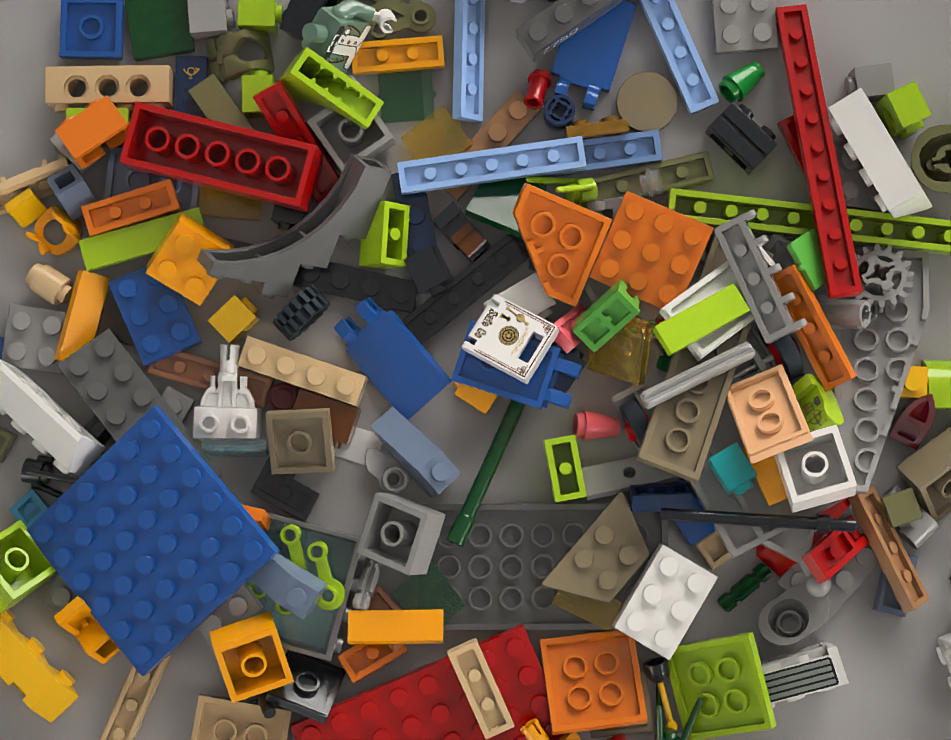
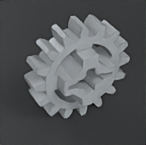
[855,244,914,313]

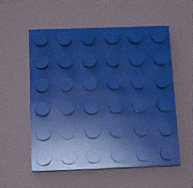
[26,406,280,676]

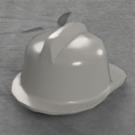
[758,583,830,646]

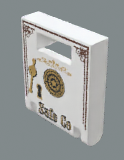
[461,294,560,384]

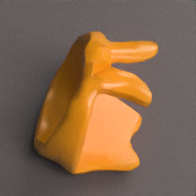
[25,205,83,256]

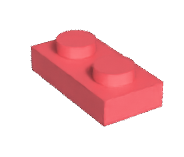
[554,303,586,354]

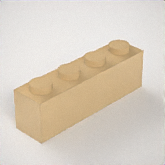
[237,336,368,407]

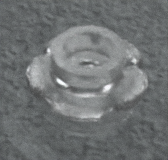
[640,168,663,198]

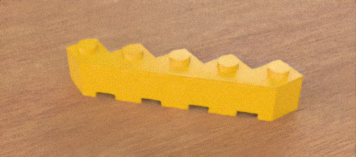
[0,609,79,723]

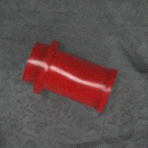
[524,69,552,109]

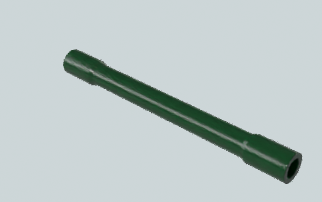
[446,400,526,547]

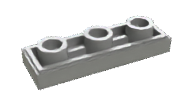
[582,456,679,500]

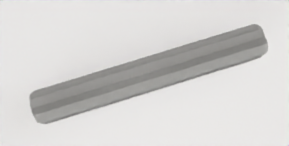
[640,342,755,409]

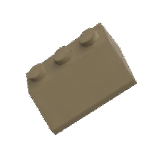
[896,426,951,522]

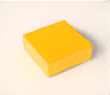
[4,187,47,229]

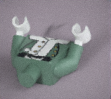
[301,0,397,85]

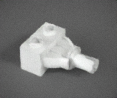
[193,344,262,440]

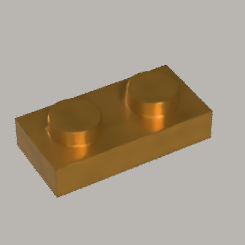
[564,116,629,140]

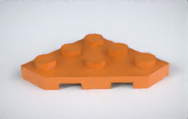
[512,183,612,307]

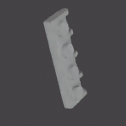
[713,209,808,344]

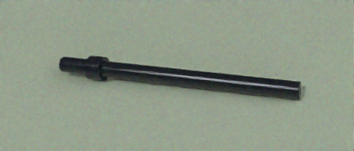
[660,507,856,534]

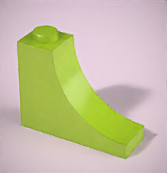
[279,47,384,129]

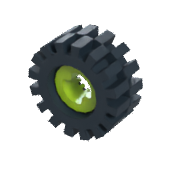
[272,285,330,341]

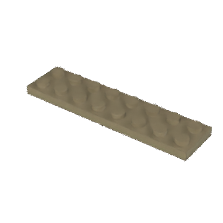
[636,234,774,483]

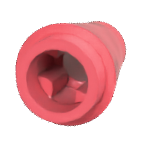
[573,410,620,441]

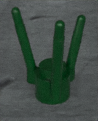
[654,683,703,740]

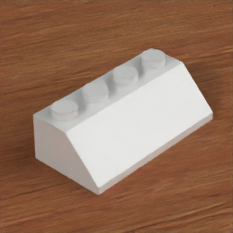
[828,88,933,218]
[0,359,106,476]

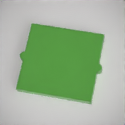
[786,227,825,291]

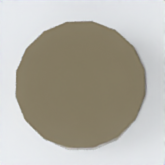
[616,71,678,132]

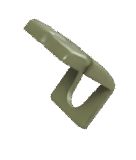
[205,29,275,85]

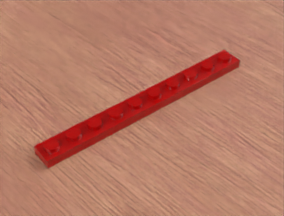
[775,4,863,299]

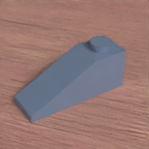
[369,406,461,497]
[250,553,328,619]

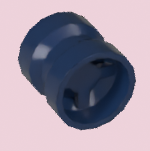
[543,94,575,131]

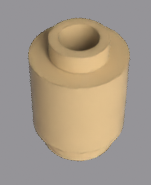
[25,263,73,306]

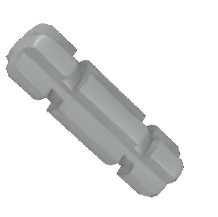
[352,557,383,610]

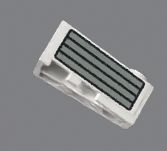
[760,641,849,708]

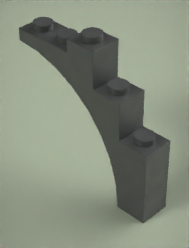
[197,154,391,299]

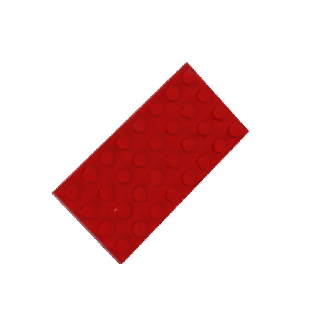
[290,624,564,740]

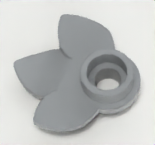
[365,444,414,494]

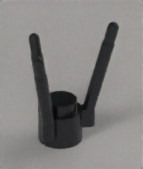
[21,455,78,498]

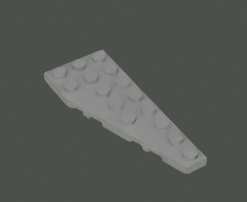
[834,251,930,495]

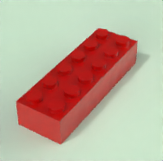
[119,101,323,213]

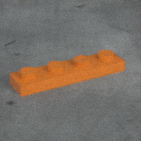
[772,263,857,391]

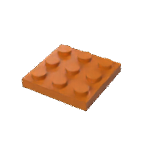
[589,191,714,309]
[540,630,648,735]

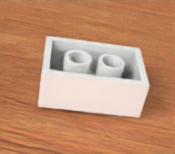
[611,543,718,660]

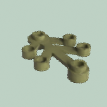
[369,0,436,40]

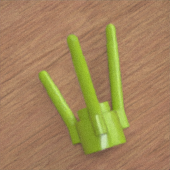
[526,176,598,208]

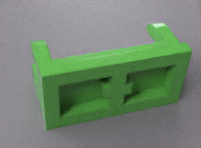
[572,279,640,353]

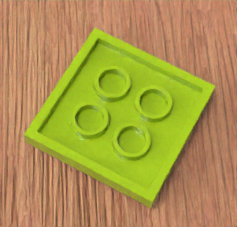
[667,632,777,740]

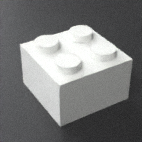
[774,425,857,513]

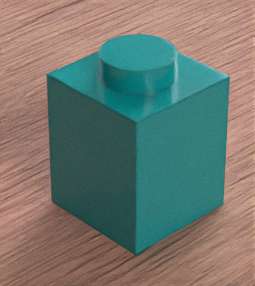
[707,442,757,496]

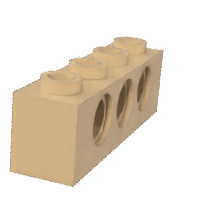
[45,65,174,114]

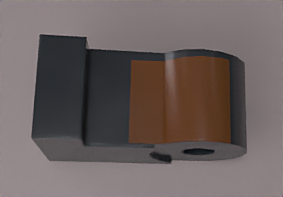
[433,201,491,263]

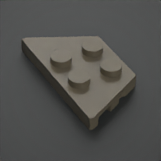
[541,491,650,603]

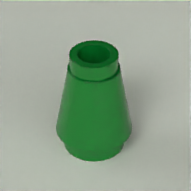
[719,61,765,103]

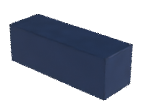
[629,483,692,512]

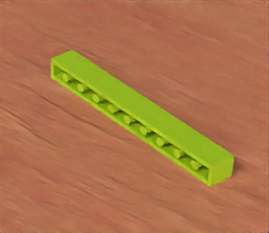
[665,188,951,256]

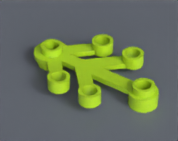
[249,524,345,615]

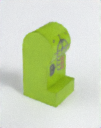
[791,373,844,432]

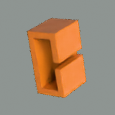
[55,95,129,170]

